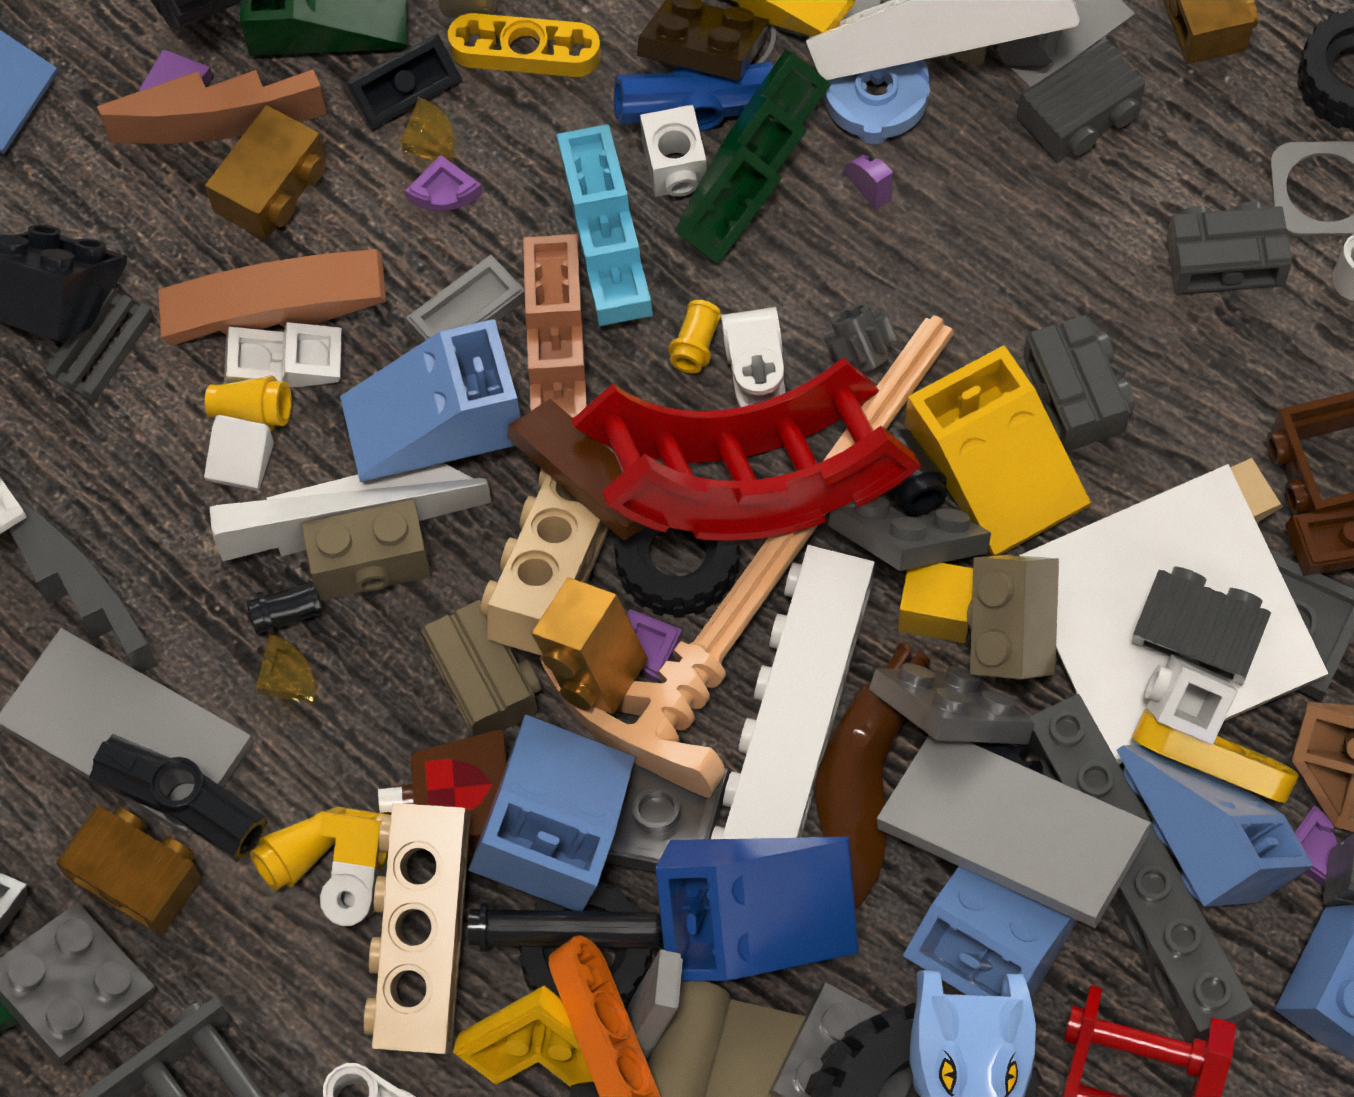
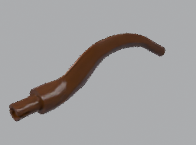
[707,643,931,984]

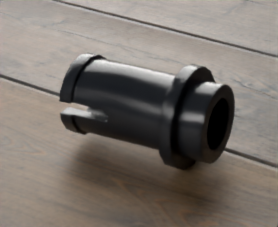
[246,581,323,636]

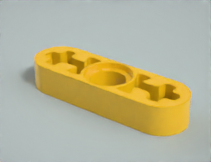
[448,13,601,77]
[1132,709,1299,803]

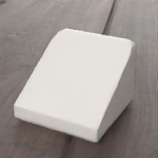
[204,415,274,492]

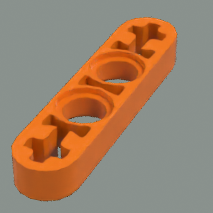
[548,935,661,1097]

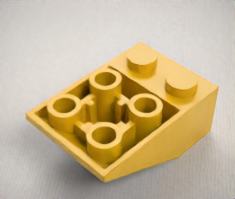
[905,345,1091,556]

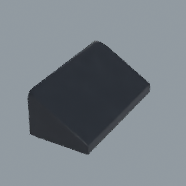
[341,33,463,130]

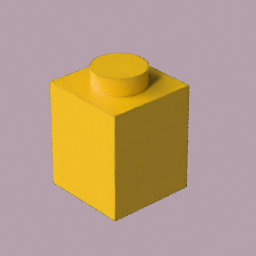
[897,563,973,643]

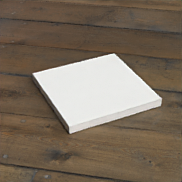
[1019,464,1328,766]

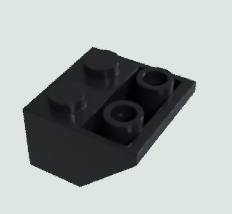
[0,225,127,341]

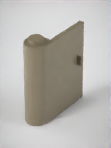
[648,981,806,1097]

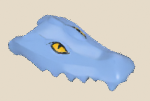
[909,970,1036,1097]

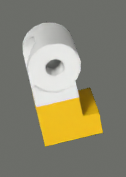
[320,806,391,926]

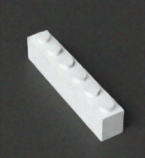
[711,545,875,839]

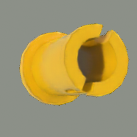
[668,300,722,374]

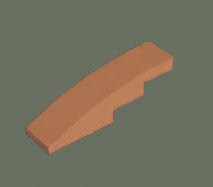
[97,69,327,144]
[523,234,587,418]
[158,249,386,346]

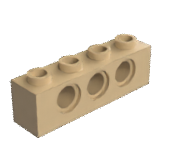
[480,448,614,656]
[364,803,472,1054]

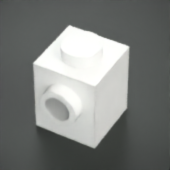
[1145,654,1238,745]

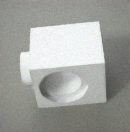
[640,105,707,197]

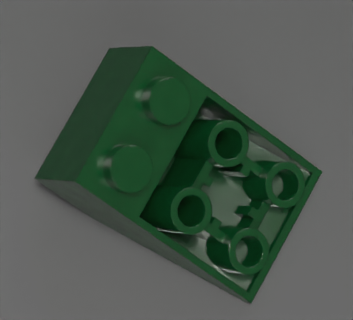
[240,0,407,56]

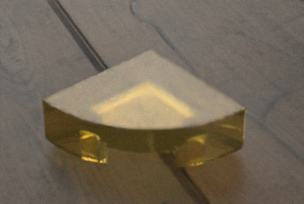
[400,98,455,163]
[256,635,316,704]

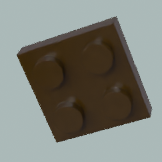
[637,0,769,80]

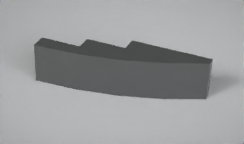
[9,497,158,673]

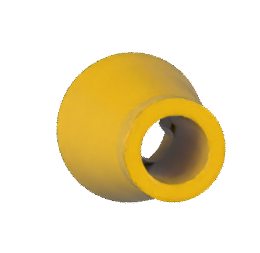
[205,375,292,431]
[250,811,336,891]

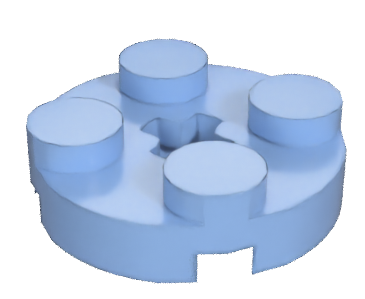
[823,60,930,144]

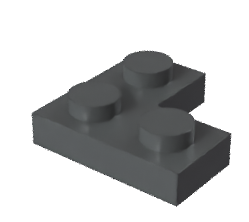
[828,496,991,571]

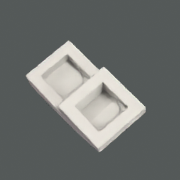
[224,322,342,387]

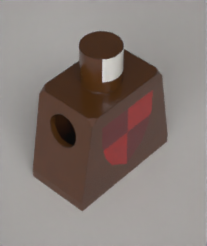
[378,730,508,853]

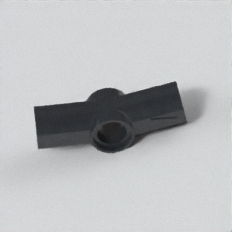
[89,734,268,862]

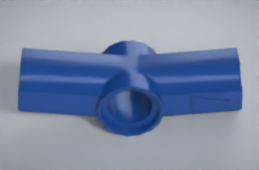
[613,61,773,132]

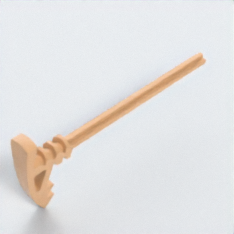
[540,315,954,798]

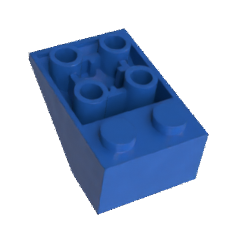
[655,837,859,981]

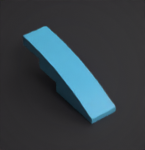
[556,124,653,326]

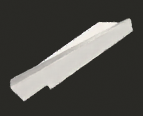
[806,0,1080,80]
[210,463,492,561]

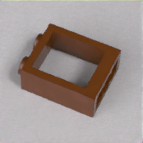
[1267,391,1354,515]

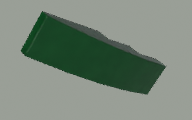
[675,50,832,264]

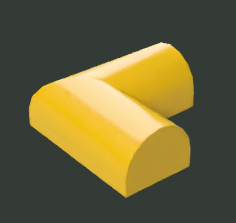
[453,985,593,1087]

